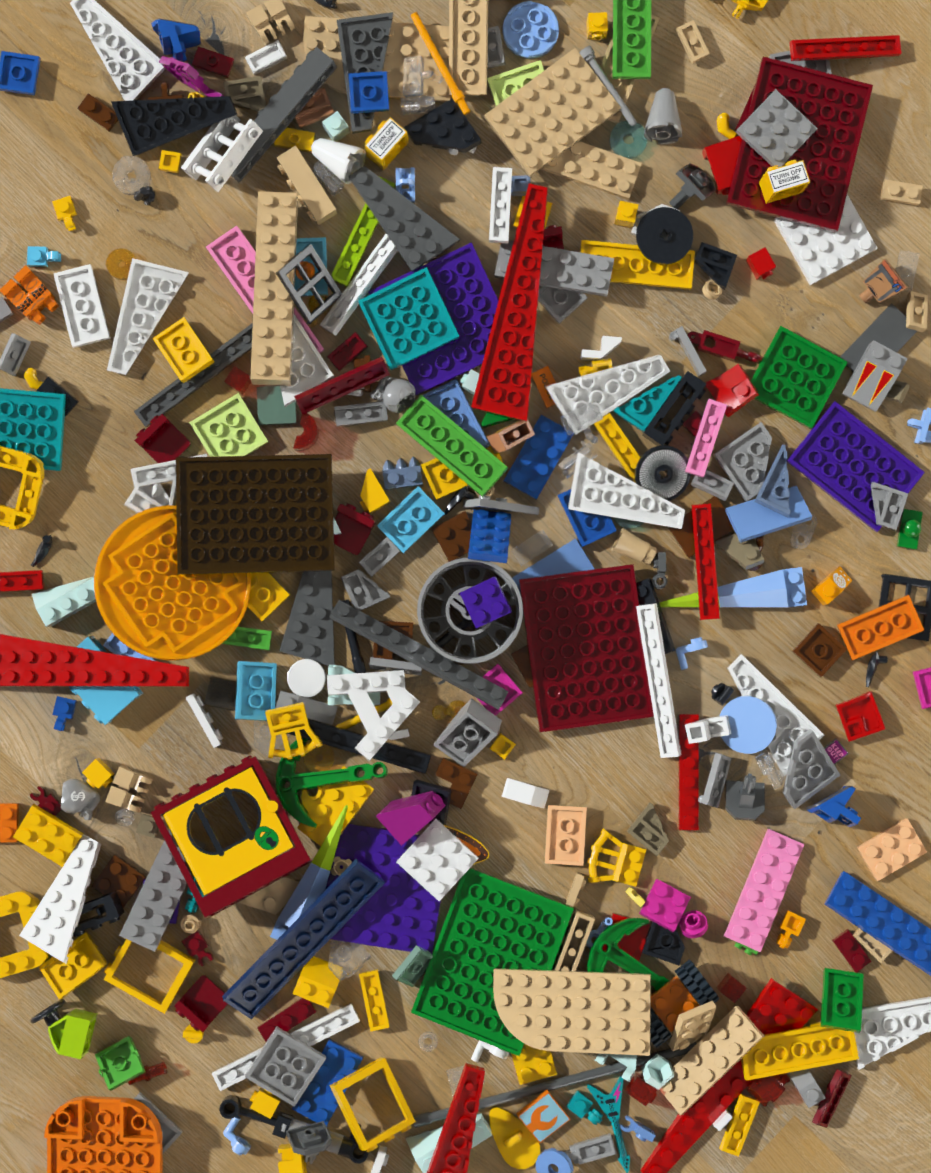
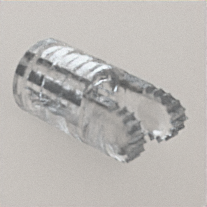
[400,96,435,115]
[313,162,345,196]

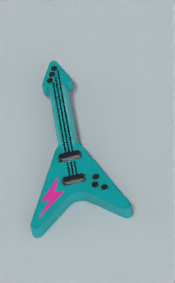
[587,1076,630,1173]

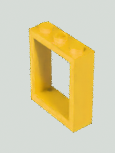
[104,938,196,1014]
[329,1057,416,1152]

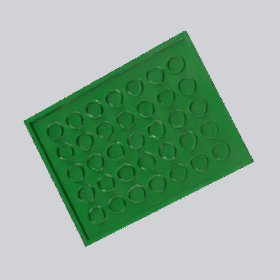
[411,868,574,1056]

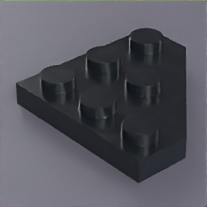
[404,98,482,153]

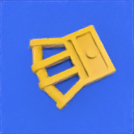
[265,702,323,760]
[587,828,646,887]

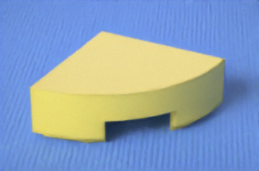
[625,887,645,907]

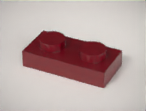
[832,929,872,973]

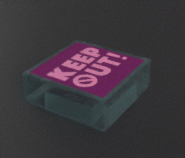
[824,738,849,765]

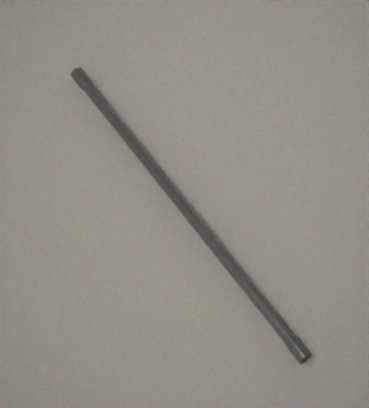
[413,1042,697,1128]

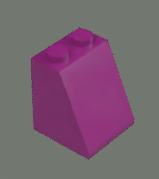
[376,791,446,846]

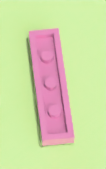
[685,399,727,478]

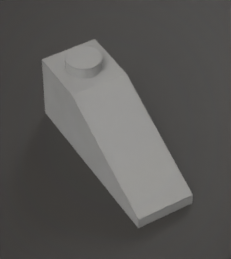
[276,691,338,725]
[787,1069,825,1108]

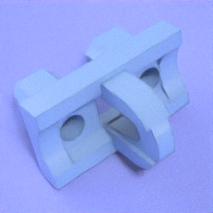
[395,167,415,203]
[907,408,931,445]

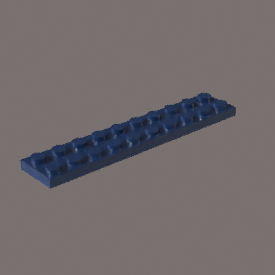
[222,859,385,1020]

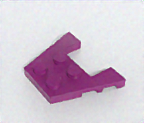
[159,56,223,97]

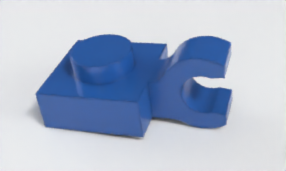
[52,696,77,731]

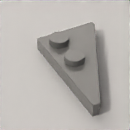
[463,495,539,515]

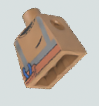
[859,259,908,304]

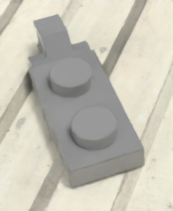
[564,1133,617,1165]

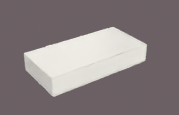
[245,40,287,75]

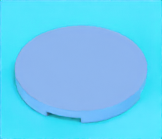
[502,1,559,59]
[720,696,777,754]

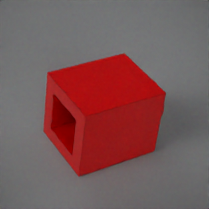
[746,247,776,280]

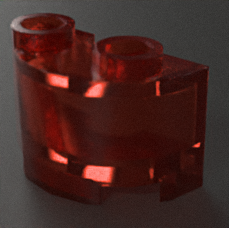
[293,413,319,452]
[747,1073,790,1107]

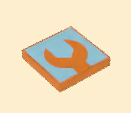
[516,1090,570,1143]

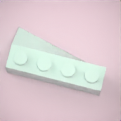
[32,577,96,627]
[406,1113,492,1173]

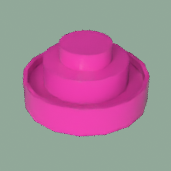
[679,911,708,938]

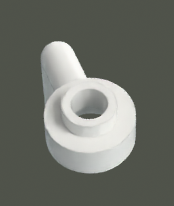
[471,1040,509,1062]

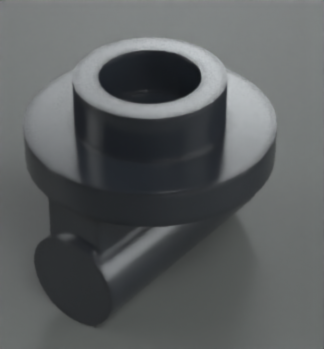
[134,186,155,205]
[711,683,734,706]

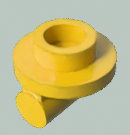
[183,1025,204,1044]

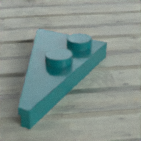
[613,375,682,433]

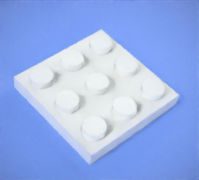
[396,818,479,901]

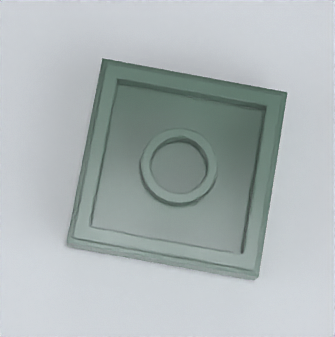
[257,386,297,426]
[392,945,433,987]

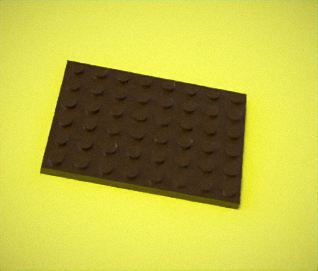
[176,454,335,575]

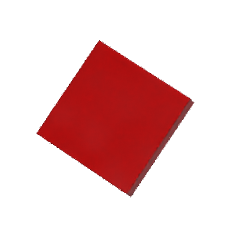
[602,913,650,961]

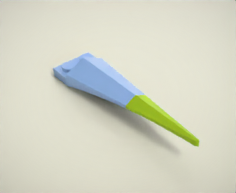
[659,567,807,608]
[270,805,348,940]

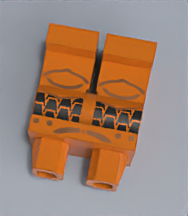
[0,265,59,325]

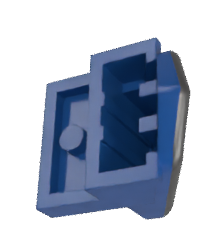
[151,18,201,62]
[806,786,861,828]

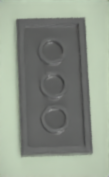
[840,303,917,372]

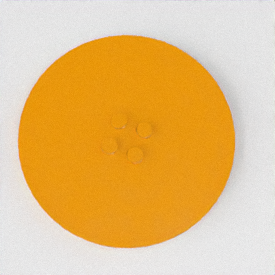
[94,505,251,661]

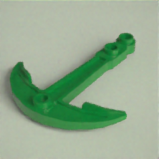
[276,738,388,828]
[587,918,670,991]

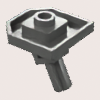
[669,163,716,210]
[725,774,765,821]
[286,1121,332,1164]

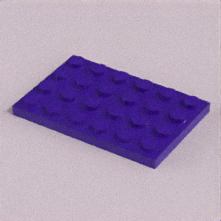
[787,401,925,532]

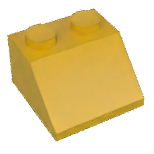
[293,956,345,1008]

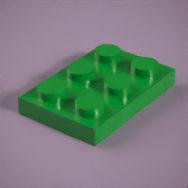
[820,968,864,1033]

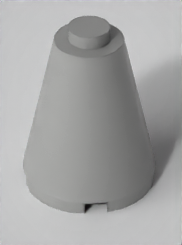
[644,88,682,145]

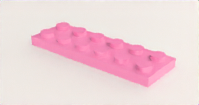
[724,829,804,952]

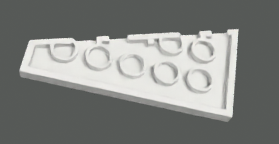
[854,996,931,1070]

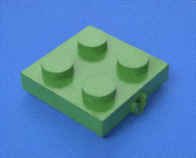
[95,1036,146,1091]

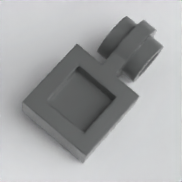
[652,552,668,589]

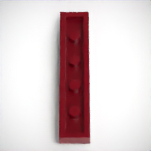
[294,356,390,415]

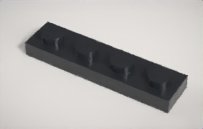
[636,578,676,654]

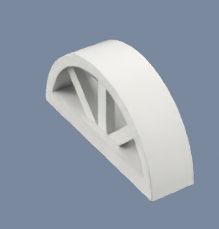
[489,167,512,244]

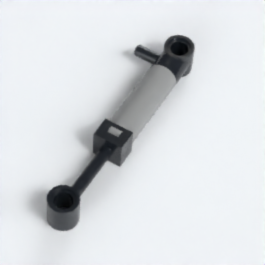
[219,1095,369,1164]

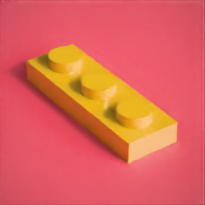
[359,969,390,1032]
[719,1094,760,1157]

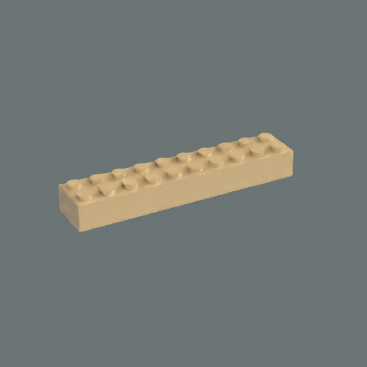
[250,192,298,386]

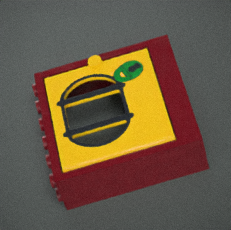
[150,755,312,918]

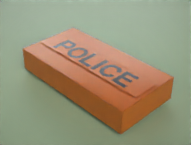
[531,366,556,409]

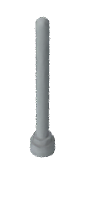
[579,46,637,126]

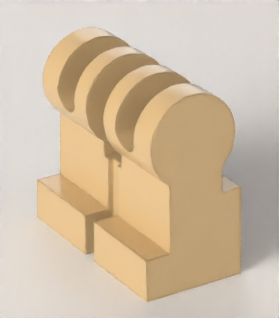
[246,0,295,45]
[105,765,153,813]

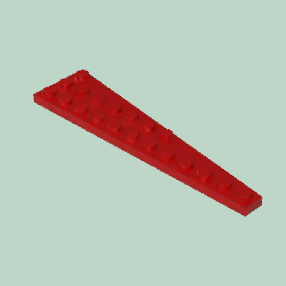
[471,183,548,422]
[0,634,189,687]
[640,978,818,1173]
[427,1063,485,1173]

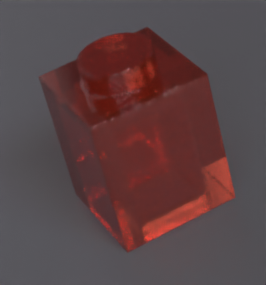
[224,366,251,396]
[716,973,747,1003]
[625,1073,657,1106]

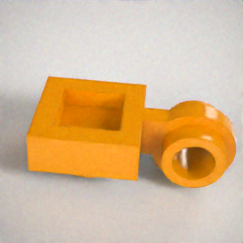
[776,910,806,949]

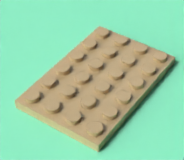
[484,48,621,177]

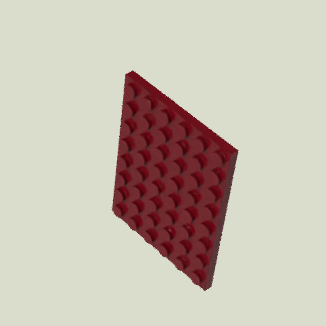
[726,56,873,232]
[519,564,654,733]

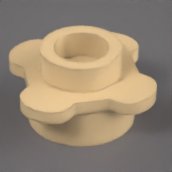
[331,856,352,876]

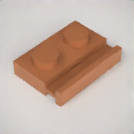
[295,88,334,128]

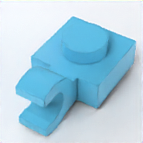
[27,246,61,267]

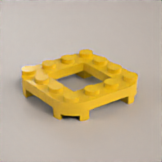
[0,446,44,530]
[0,890,50,978]

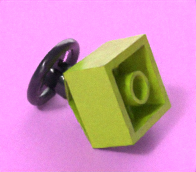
[30,999,98,1059]

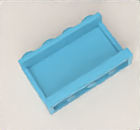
[69,636,143,725]

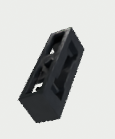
[642,371,706,446]
[73,891,125,937]

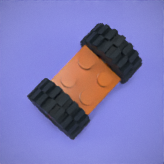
[650,959,720,1048]

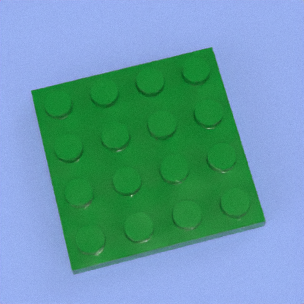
[750,326,848,429]

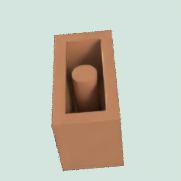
[487,420,535,454]

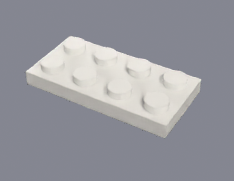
[54,264,110,348]

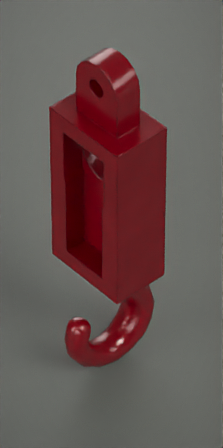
[687,330,763,363]

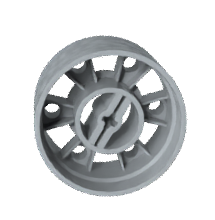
[417,558,523,664]

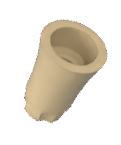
[611,527,657,565]

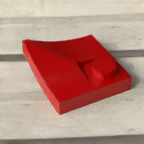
[705,364,759,417]
[835,691,885,742]

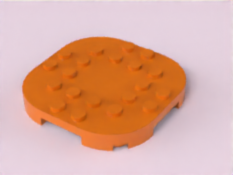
[44,1096,163,1173]

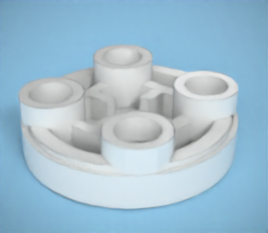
[287,659,326,697]

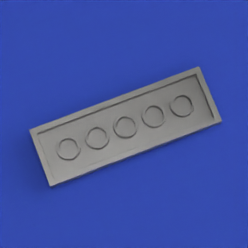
[494,240,614,297]
[119,829,206,952]

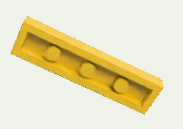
[593,413,641,483]

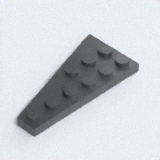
[337,12,393,134]
[348,166,460,272]
[279,571,335,666]

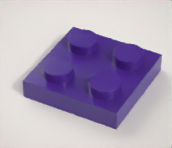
[460,576,512,628]

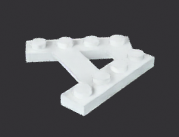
[124,454,207,513]
[327,670,420,761]

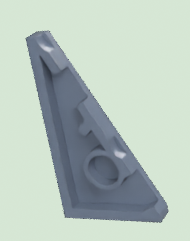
[754,444,791,518]

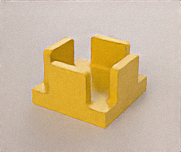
[278,1144,307,1173]

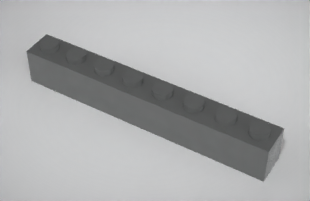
[222,47,337,183]

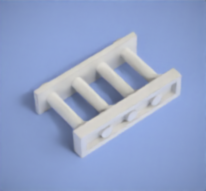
[181,115,263,192]

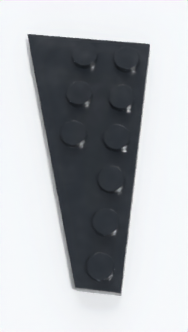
[111,96,238,156]

